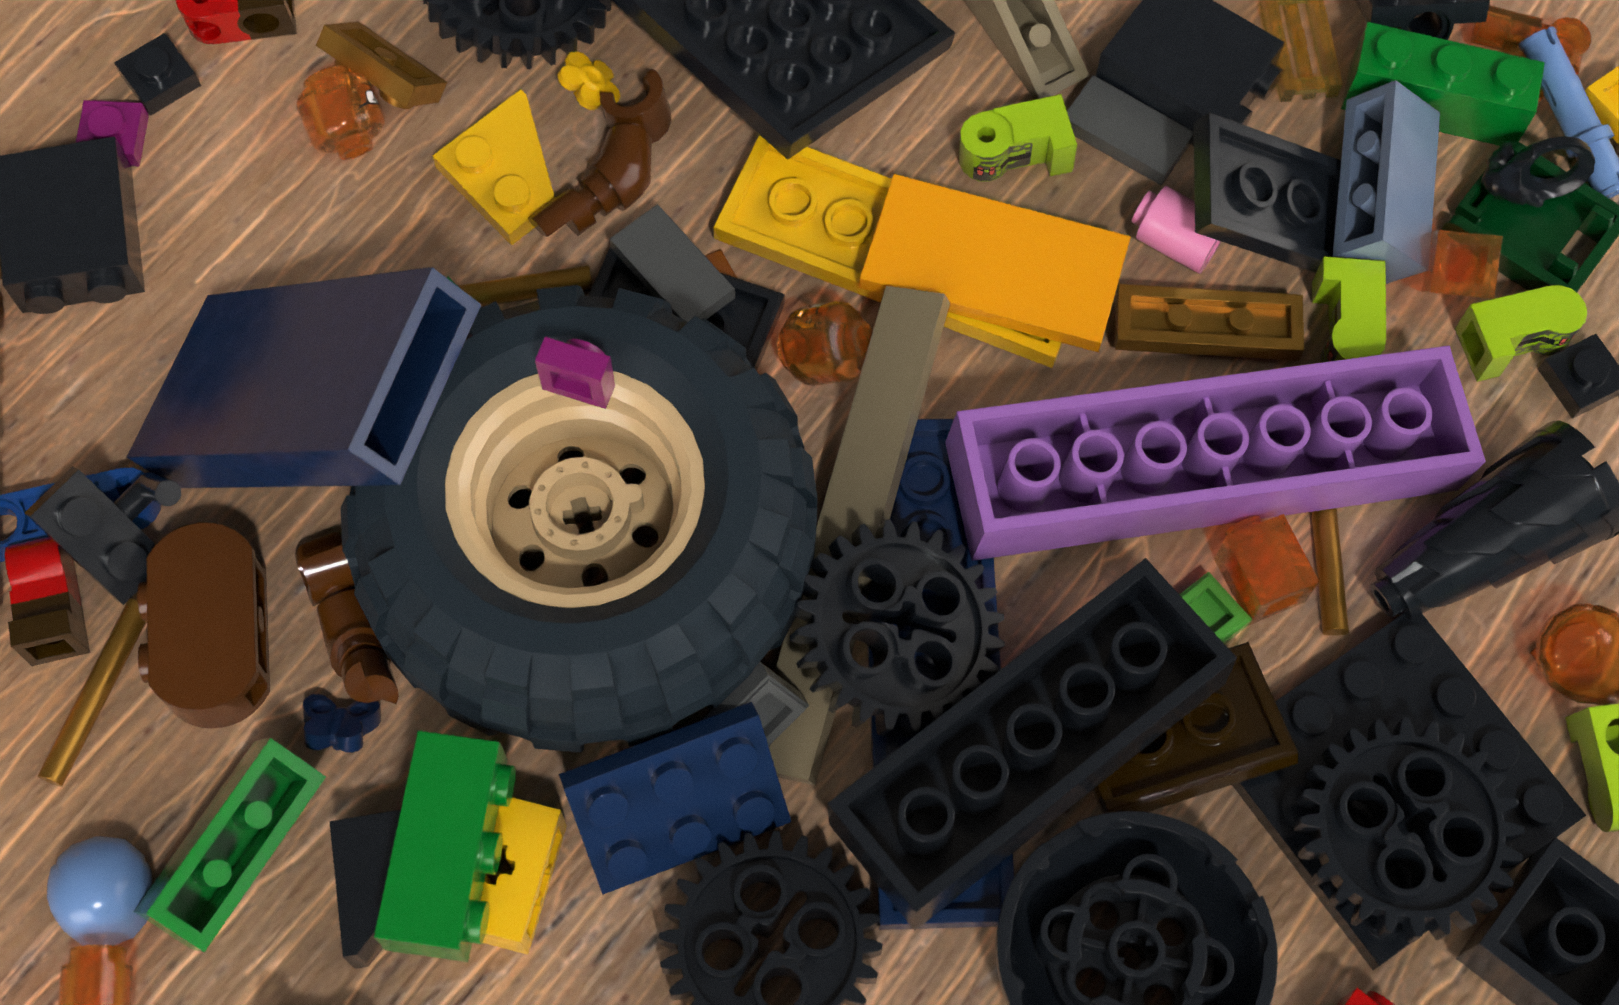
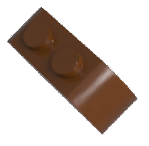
[137,522,270,728]

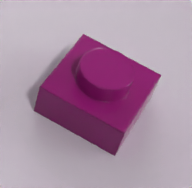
[75,100,149,167]
[535,337,615,409]

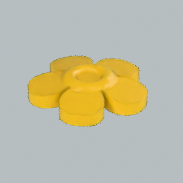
[557,51,620,111]

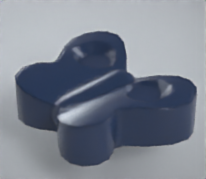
[302,694,381,753]

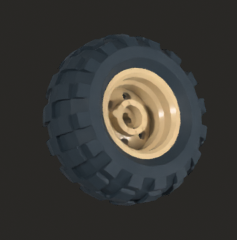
[340,285,818,752]

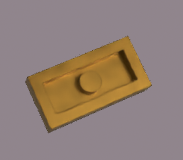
[316,22,448,109]

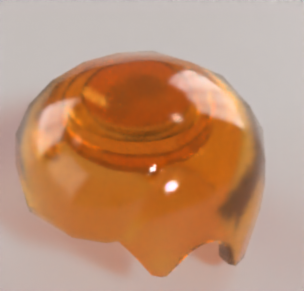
[1536,603,1619,705]

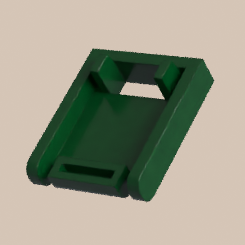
[1442,140,1619,292]

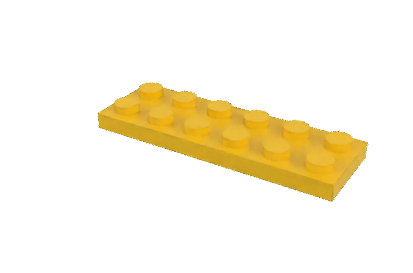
[713,134,1063,368]

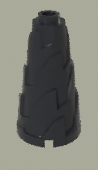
[1370,420,1619,620]

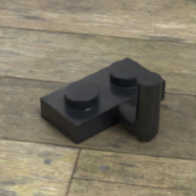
[25,466,181,605]

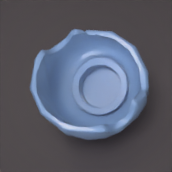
[47,836,153,948]

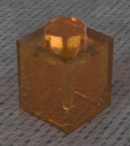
[1422,230,1503,299]
[1214,514,1319,626]

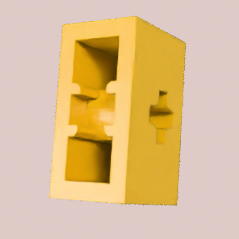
[481,798,567,955]

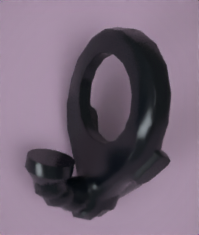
[1481,136,1595,207]

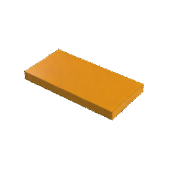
[859,174,1131,353]

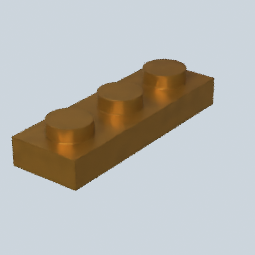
[1115,284,1304,361]

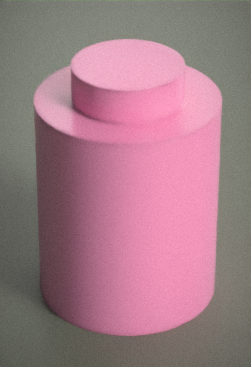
[1132,186,1221,274]

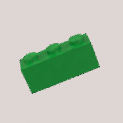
[1341,22,1545,146]
[374,731,516,962]
[133,738,326,953]

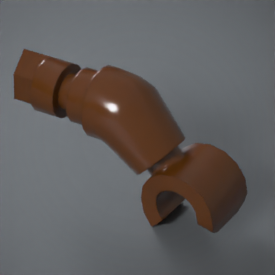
[528,69,672,237]
[295,532,399,704]

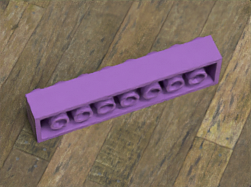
[945,346,1486,561]

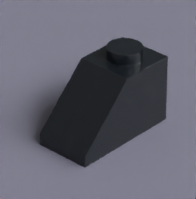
[329,809,401,969]

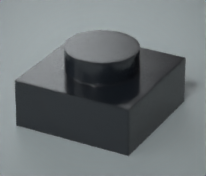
[114,33,201,116]
[1538,334,1619,419]

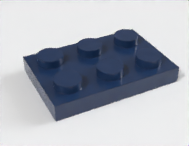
[559,702,792,895]

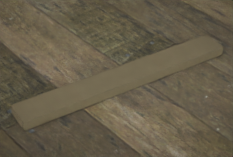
[769,286,950,785]

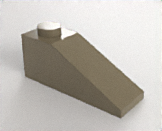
[965,0,1089,100]

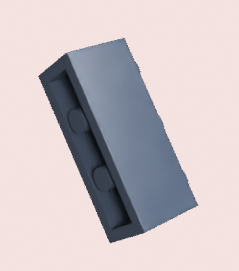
[1333,80,1440,284]

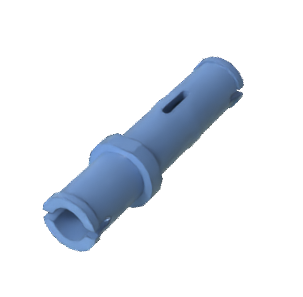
[1518,27,1619,199]

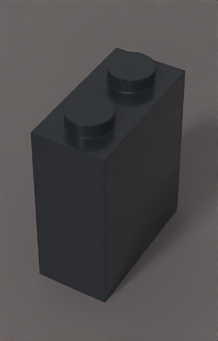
[1096,0,1285,146]
[0,136,145,314]

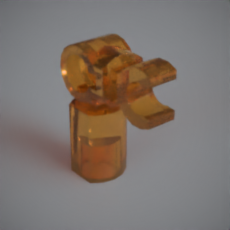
[1470,5,1591,105]

